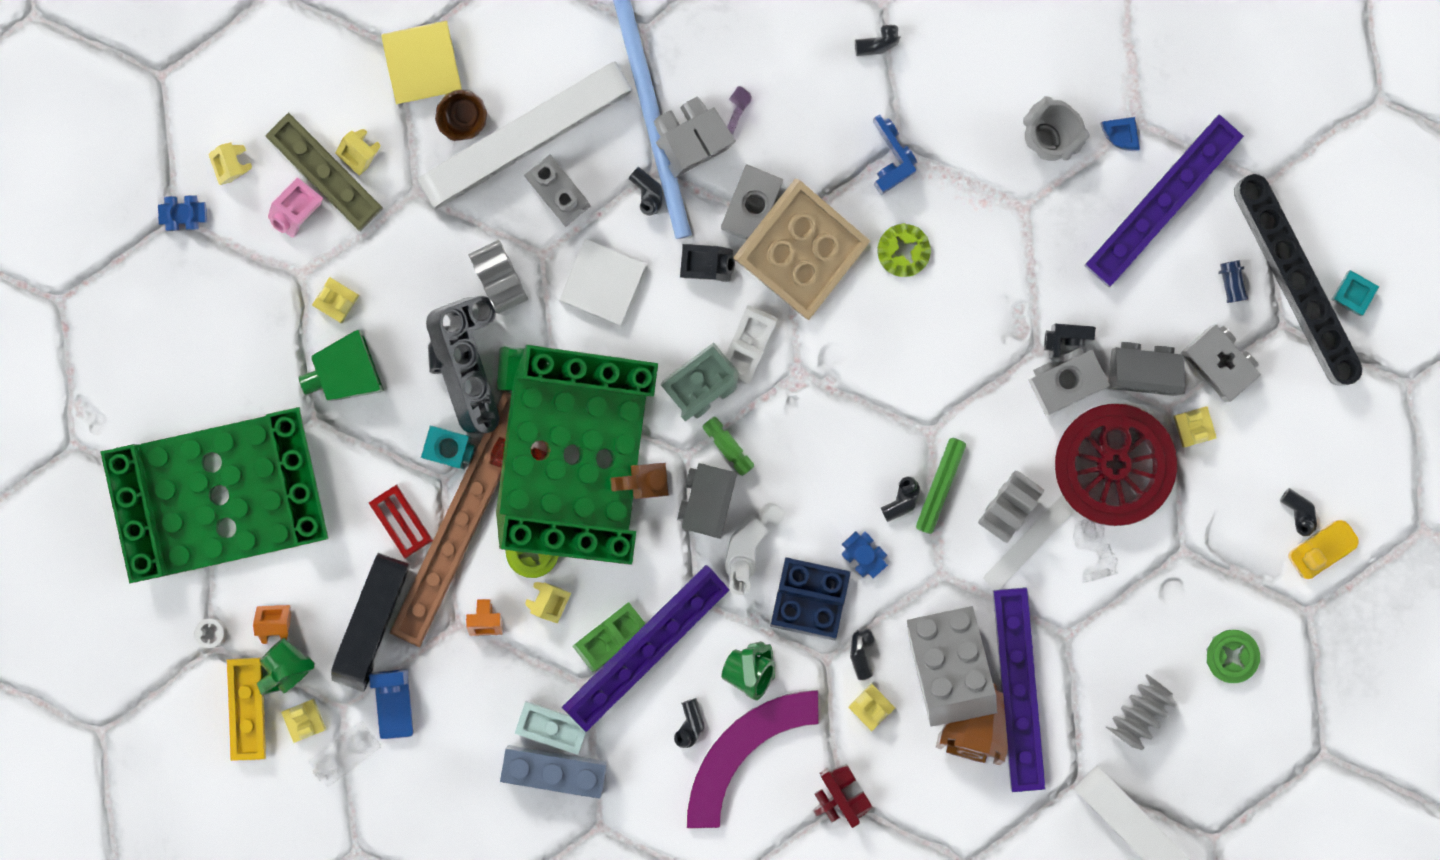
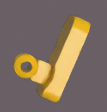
[1288,520,1359,579]

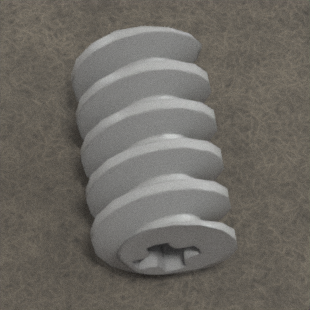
[1106,674,1177,750]

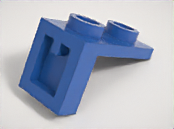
[873,114,918,195]
[369,669,414,739]

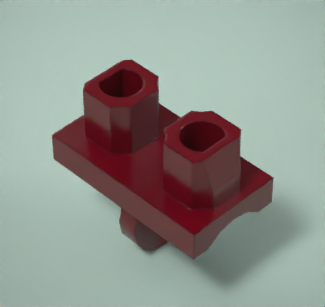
[812,764,873,828]

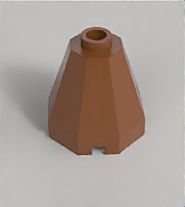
[935,683,1008,765]

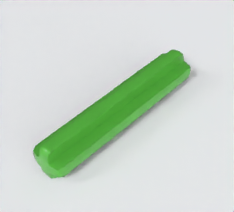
[916,438,966,534]

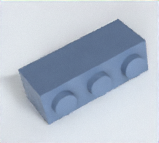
[500,745,607,799]

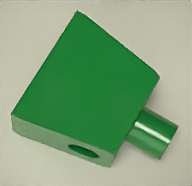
[298,330,384,401]

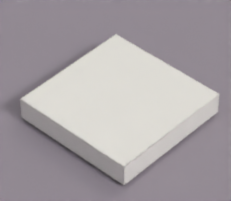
[559,238,647,326]

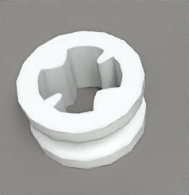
[194,618,228,649]

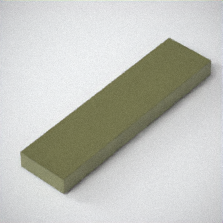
[265,112,384,232]

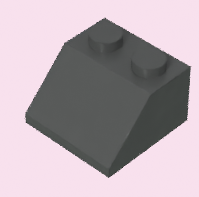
[1107,342,1185,396]
[677,463,738,539]

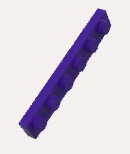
[1084,114,1244,287]
[561,565,730,732]
[992,587,1046,793]

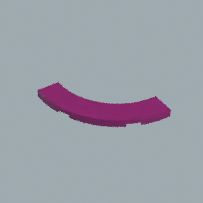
[686,690,819,828]

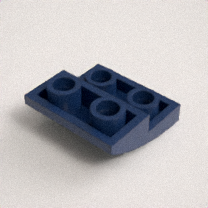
[770,557,851,641]

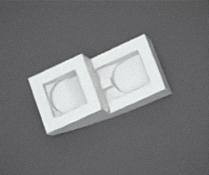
[725,305,778,384]

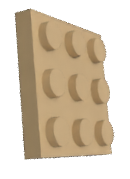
[733,178,871,320]

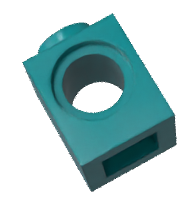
[421,425,475,469]

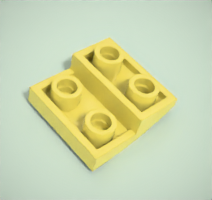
[381,20,462,105]

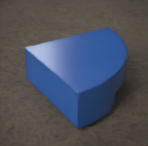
[1100,117,1140,151]

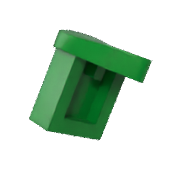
[497,346,525,391]

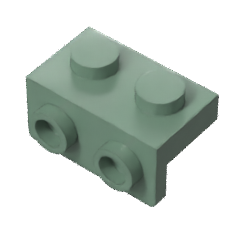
[661,342,739,421]

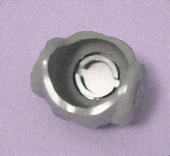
[1023,96,1090,161]

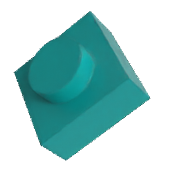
[1331,270,1380,316]

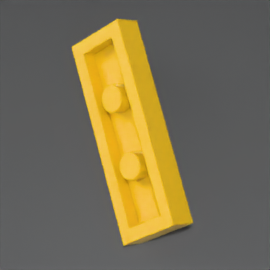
[226,657,266,761]

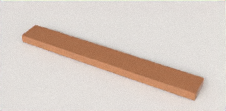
[390,390,512,648]

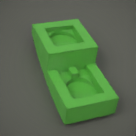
[572,602,646,673]

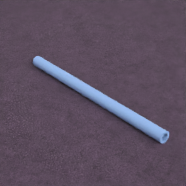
[613,0,692,239]

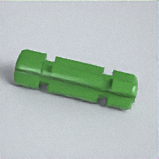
[702,416,754,476]

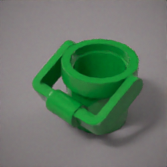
[257,638,316,695]
[721,641,776,701]

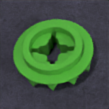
[1206,630,1260,683]

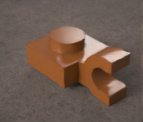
[611,462,669,499]

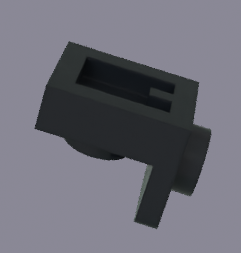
[680,244,735,282]
[1044,323,1096,359]

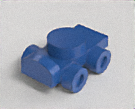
[158,195,207,231]
[841,531,888,579]

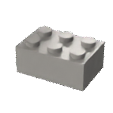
[907,606,997,727]

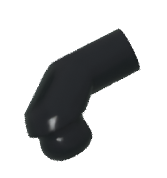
[854,24,901,56]
[628,166,662,216]
[1280,488,1317,536]
[850,628,875,681]
[674,698,705,748]

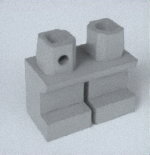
[654,96,736,178]
[524,154,591,227]

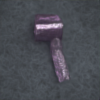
[727,86,752,135]

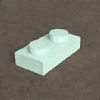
[514,701,586,755]

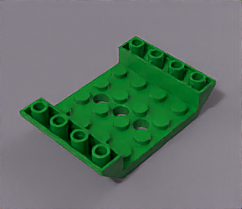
[496,345,658,565]
[100,407,329,584]

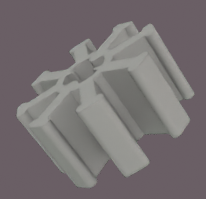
[468,240,528,314]
[978,470,1045,543]

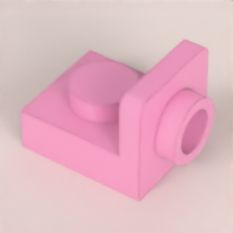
[268,177,323,238]

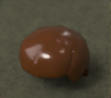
[435,90,488,141]

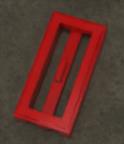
[368,484,433,559]

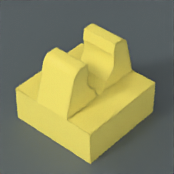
[335,129,381,176]
[208,142,252,186]
[312,277,360,323]
[1173,406,1217,448]
[525,582,571,624]
[848,683,895,732]
[281,699,327,743]

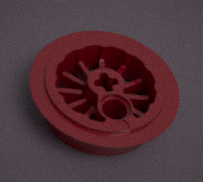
[1055,404,1177,526]

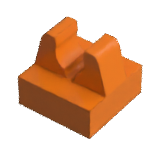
[466,599,503,636]
[253,605,292,644]

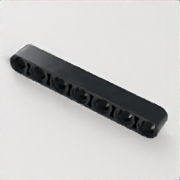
[1234,174,1363,386]

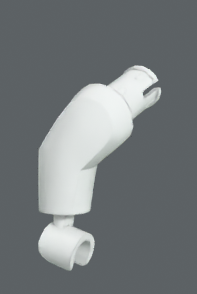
[725,503,786,595]

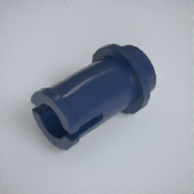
[1218,260,1248,303]

